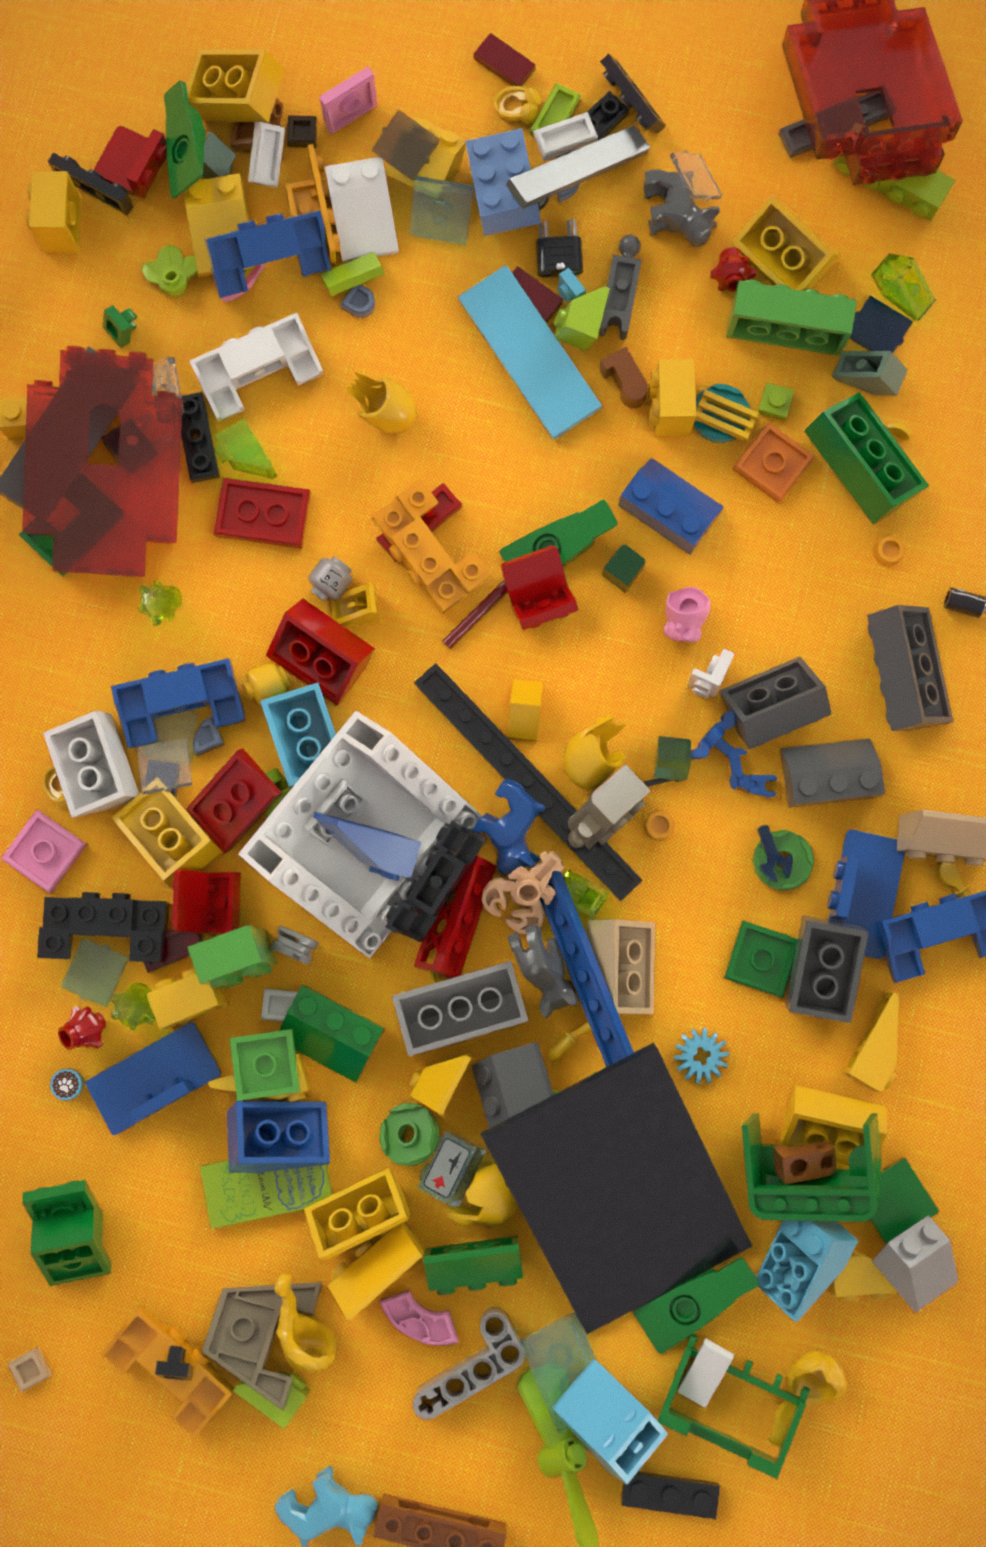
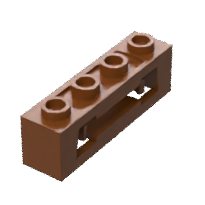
[373,1493,506,1547]

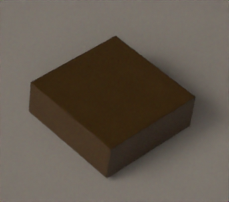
[287,116,318,148]

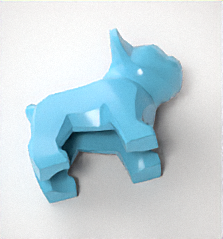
[275,1465,378,1547]

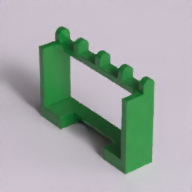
[657,1334,810,1479]

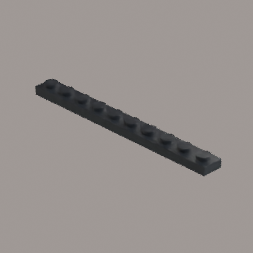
[414,663,643,901]

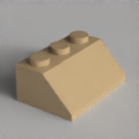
[897,810,986,866]
[587,919,655,1014]

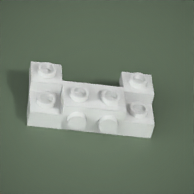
[190,313,324,422]

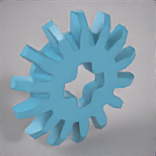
[674,1028,729,1084]

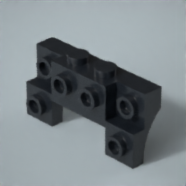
[385,820,488,942]
[37,892,170,962]

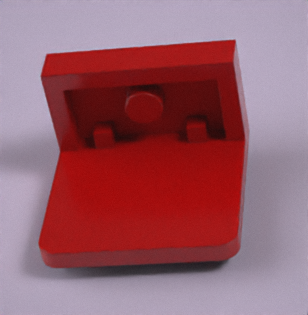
[94,126,167,199]
[501,546,579,630]
[171,869,241,934]

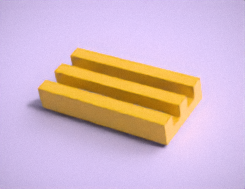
[695,390,759,442]

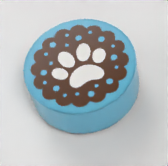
[50,1069,84,1100]

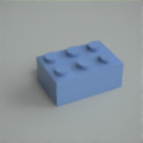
[465,128,541,236]

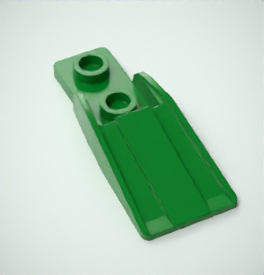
[164,80,205,199]
[499,500,618,566]
[634,1257,759,1354]

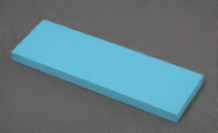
[458,265,602,440]

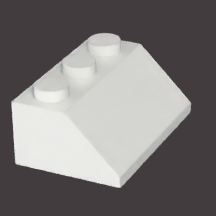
[43,710,139,818]

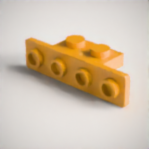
[285,144,341,263]

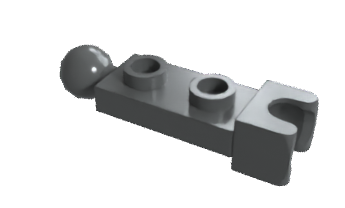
[598,234,642,340]

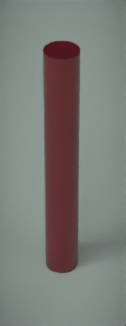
[442,580,507,649]

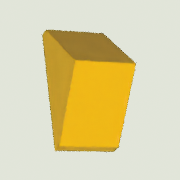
[331,583,379,626]
[507,679,543,741]

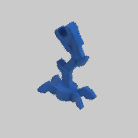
[688,710,777,798]

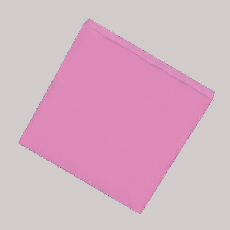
[319,67,378,134]
[1,810,88,894]

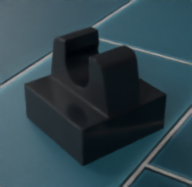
[155,1346,194,1381]

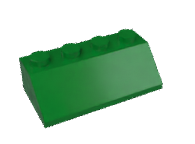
[804,392,930,525]

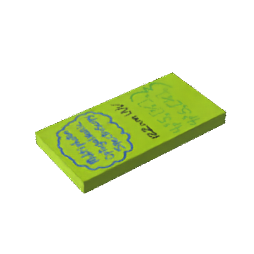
[200,1160,333,1229]

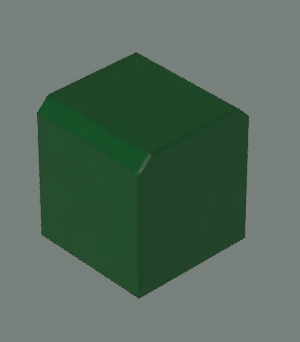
[602,545,645,593]

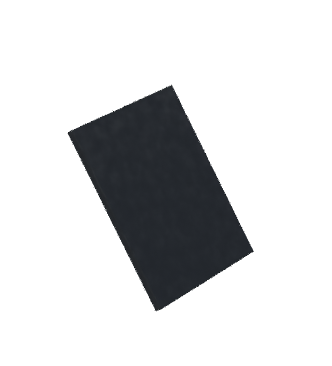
[481,1042,752,1334]

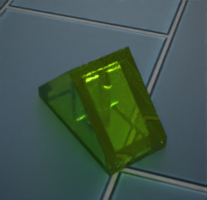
[564,870,611,920]

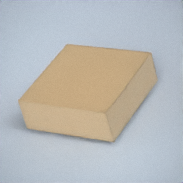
[8,1346,52,1392]

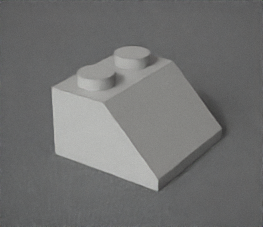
[872,1215,959,1313]

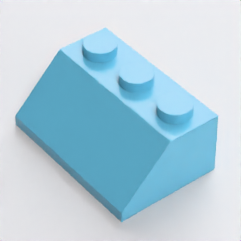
[260,683,336,788]

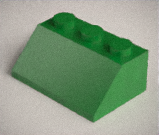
[279,985,385,1083]
[423,1235,523,1295]

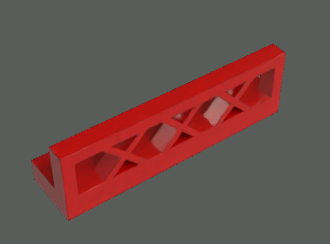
[414,856,497,979]

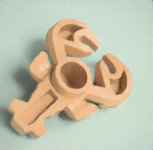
[482,851,564,934]

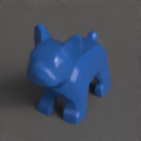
[473,779,545,876]

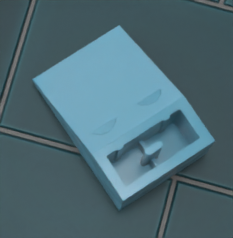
[756,1220,858,1322]
[552,1359,668,1484]

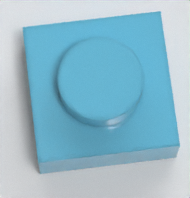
[557,268,586,302]

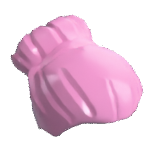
[664,587,711,643]

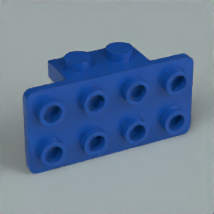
[827,829,905,959]

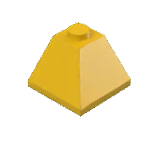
[409,1053,472,1115]

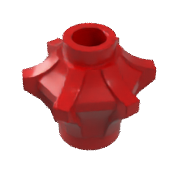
[710,247,756,292]
[58,1006,106,1050]

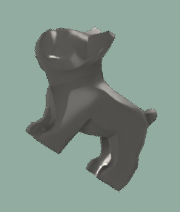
[643,169,720,247]
[508,924,577,1018]

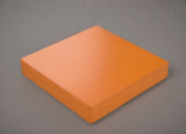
[732,422,815,504]

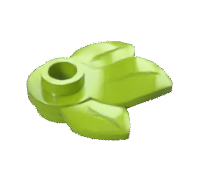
[142,245,198,296]

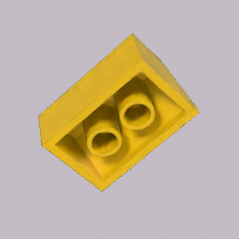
[732,195,840,291]
[779,1085,887,1169]
[304,1168,410,1262]
[328,1222,425,1321]

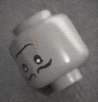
[308,556,352,602]

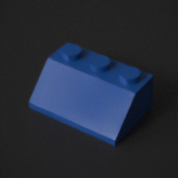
[618,458,724,555]

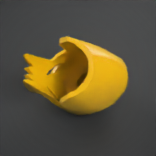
[344,372,416,434]
[564,716,626,789]
[447,1163,519,1226]

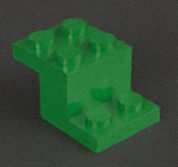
[22,1180,111,1286]

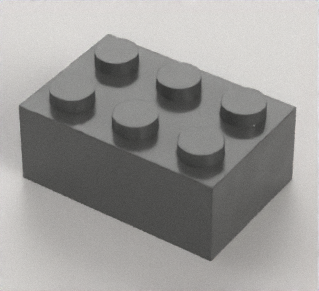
[785,915,869,1023]

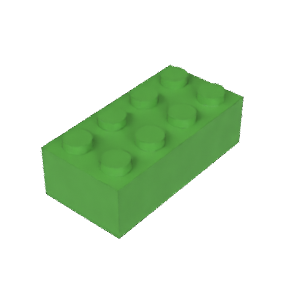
[726,280,857,356]
[188,925,278,989]

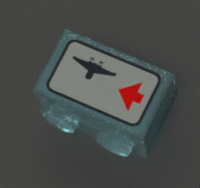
[418,1131,486,1207]

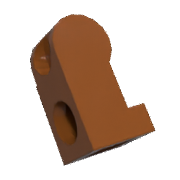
[599,347,648,408]
[773,1142,837,1185]

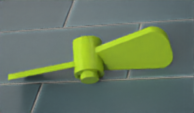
[517,1363,598,1547]

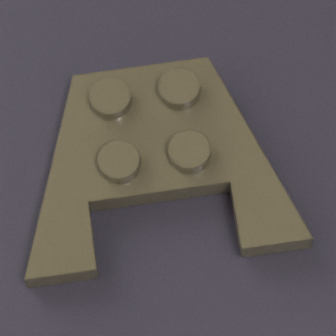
[202,1282,323,1411]

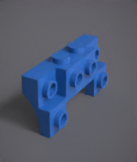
[204,210,332,298]
[111,658,246,749]
[877,891,986,983]

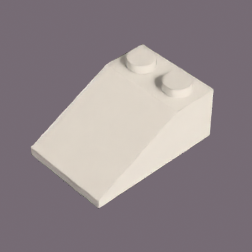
[325,157,399,263]

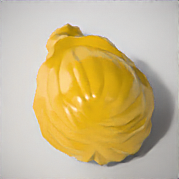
[274,1273,337,1373]
[768,1351,847,1447]

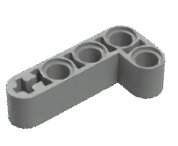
[413,1307,524,1420]

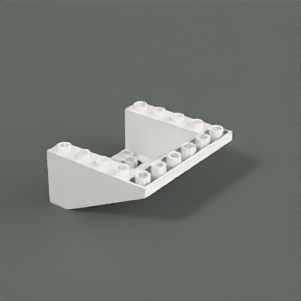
[238,711,483,959]

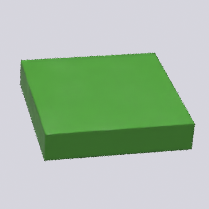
[230,1029,301,1101]

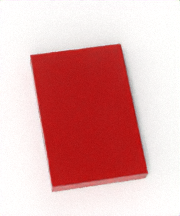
[214,478,311,549]
[186,748,282,854]

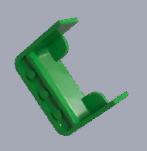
[742,1113,882,1222]

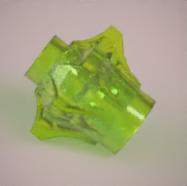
[138,580,182,626]
[110,983,156,1030]

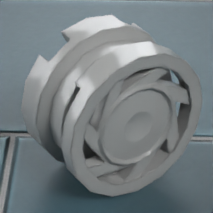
[270,925,319,965]

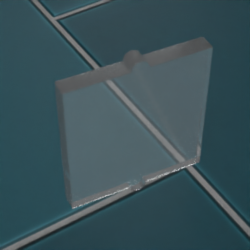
[670,151,723,202]
[137,738,193,795]

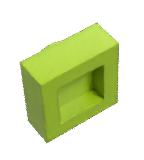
[758,382,795,421]

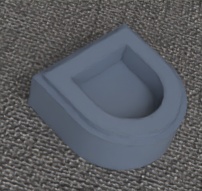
[340,284,375,318]

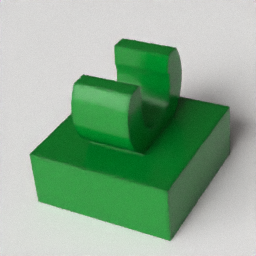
[102,305,138,348]

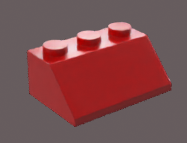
[265,598,375,706]

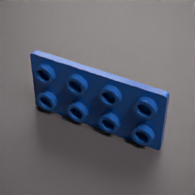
[85,1022,222,1135]

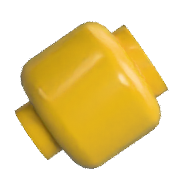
[243,662,290,705]

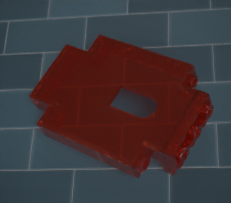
[781,0,963,185]
[22,346,183,577]

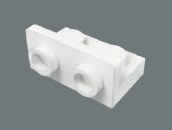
[688,648,735,699]

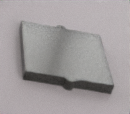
[371,109,440,181]

